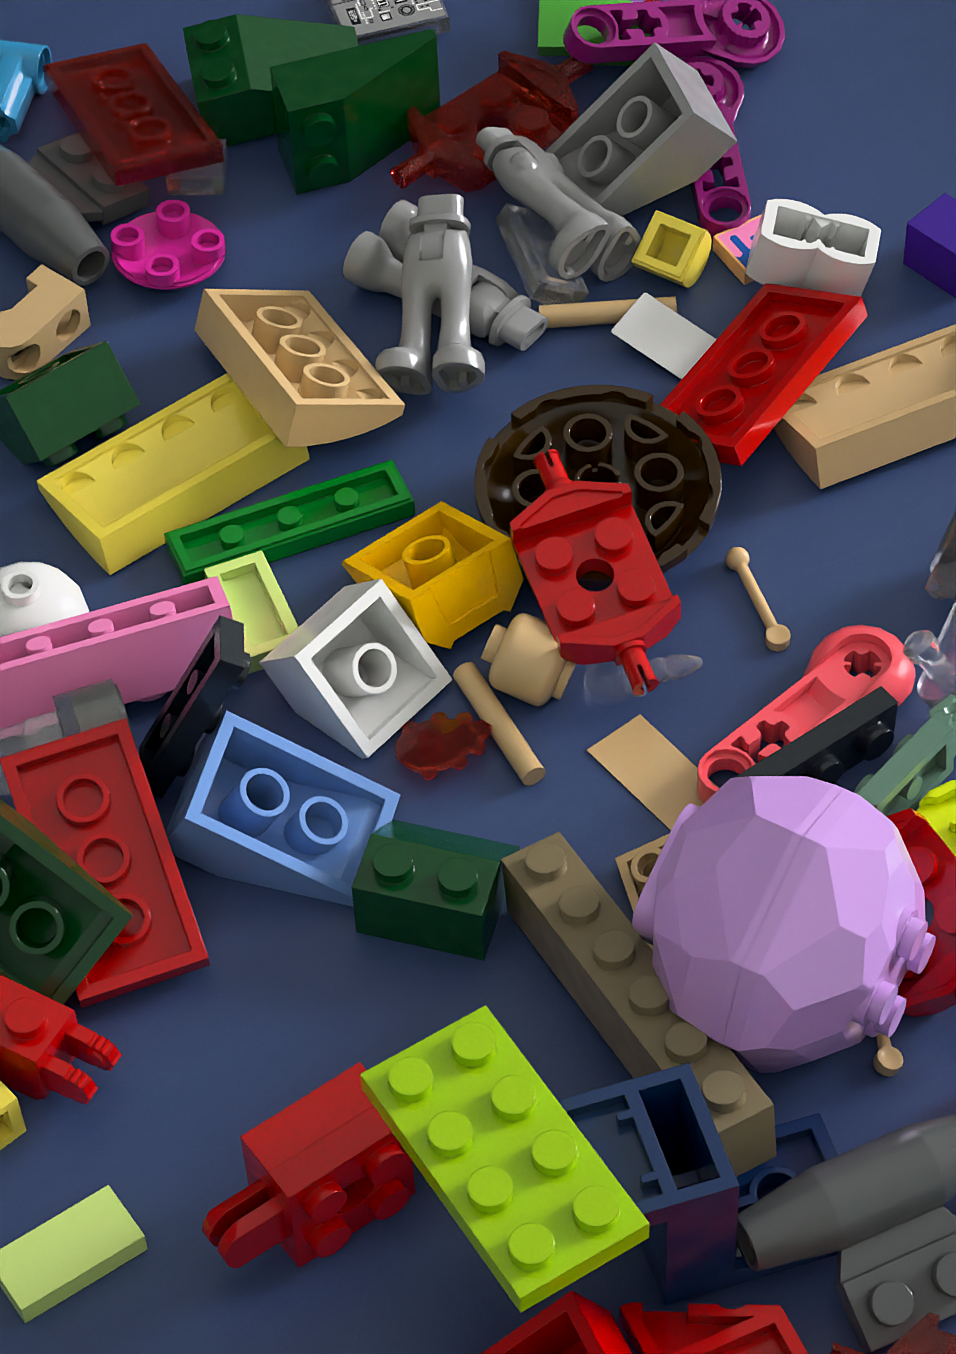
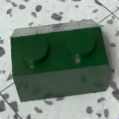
[0,340,141,468]
[351,819,520,961]

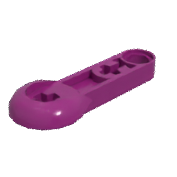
[563,0,785,68]
[681,56,751,241]

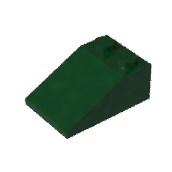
[183,14,359,150]
[270,29,441,195]
[0,799,133,1004]

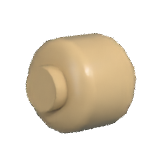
[481,613,576,706]

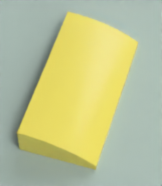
[36,373,310,575]

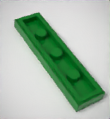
[164,459,415,585]

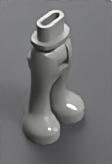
[476,127,641,282]
[374,194,485,395]
[343,200,548,351]

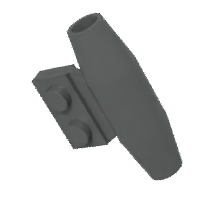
[0,130,150,286]
[736,1114,956,1352]

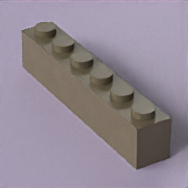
[501,832,777,1177]

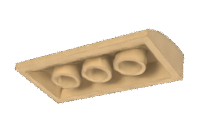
[194,289,405,447]

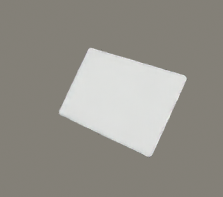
[611,293,716,380]

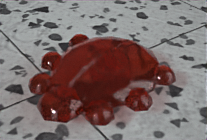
[395,711,492,780]

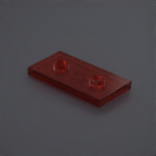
[43,43,224,186]

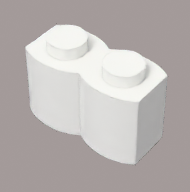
[745,199,881,297]

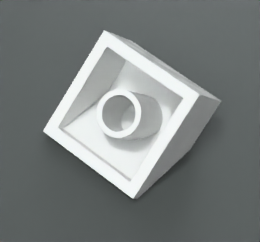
[259,579,453,759]

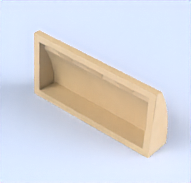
[774,324,956,489]

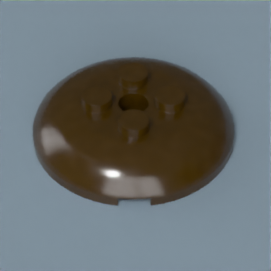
[474,385,722,590]

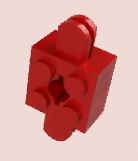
[202,1062,415,1269]

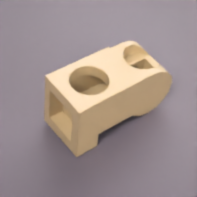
[0,264,91,380]

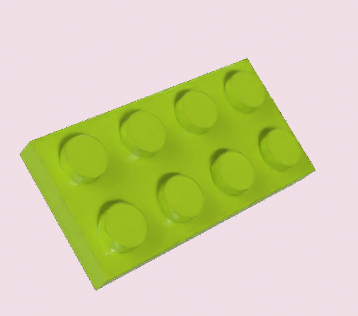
[360,1005,649,1313]

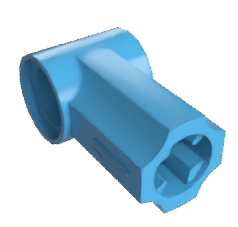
[0,40,52,142]

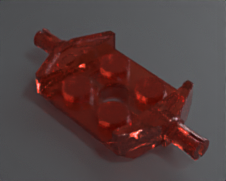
[390,50,594,192]

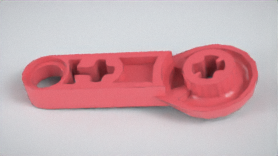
[697,625,916,803]

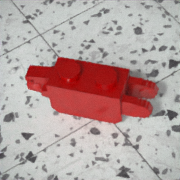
[0,975,122,1105]

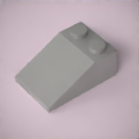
[545,42,737,216]

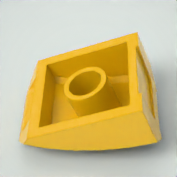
[342,501,523,649]

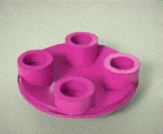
[111,200,226,290]

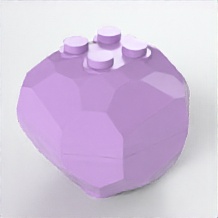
[632,776,936,1073]

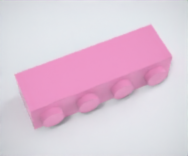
[0,576,233,740]

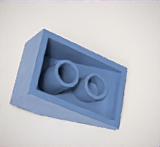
[166,710,401,907]

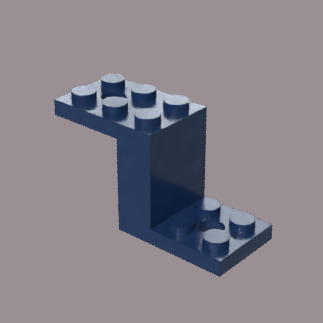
[557,1062,838,1305]

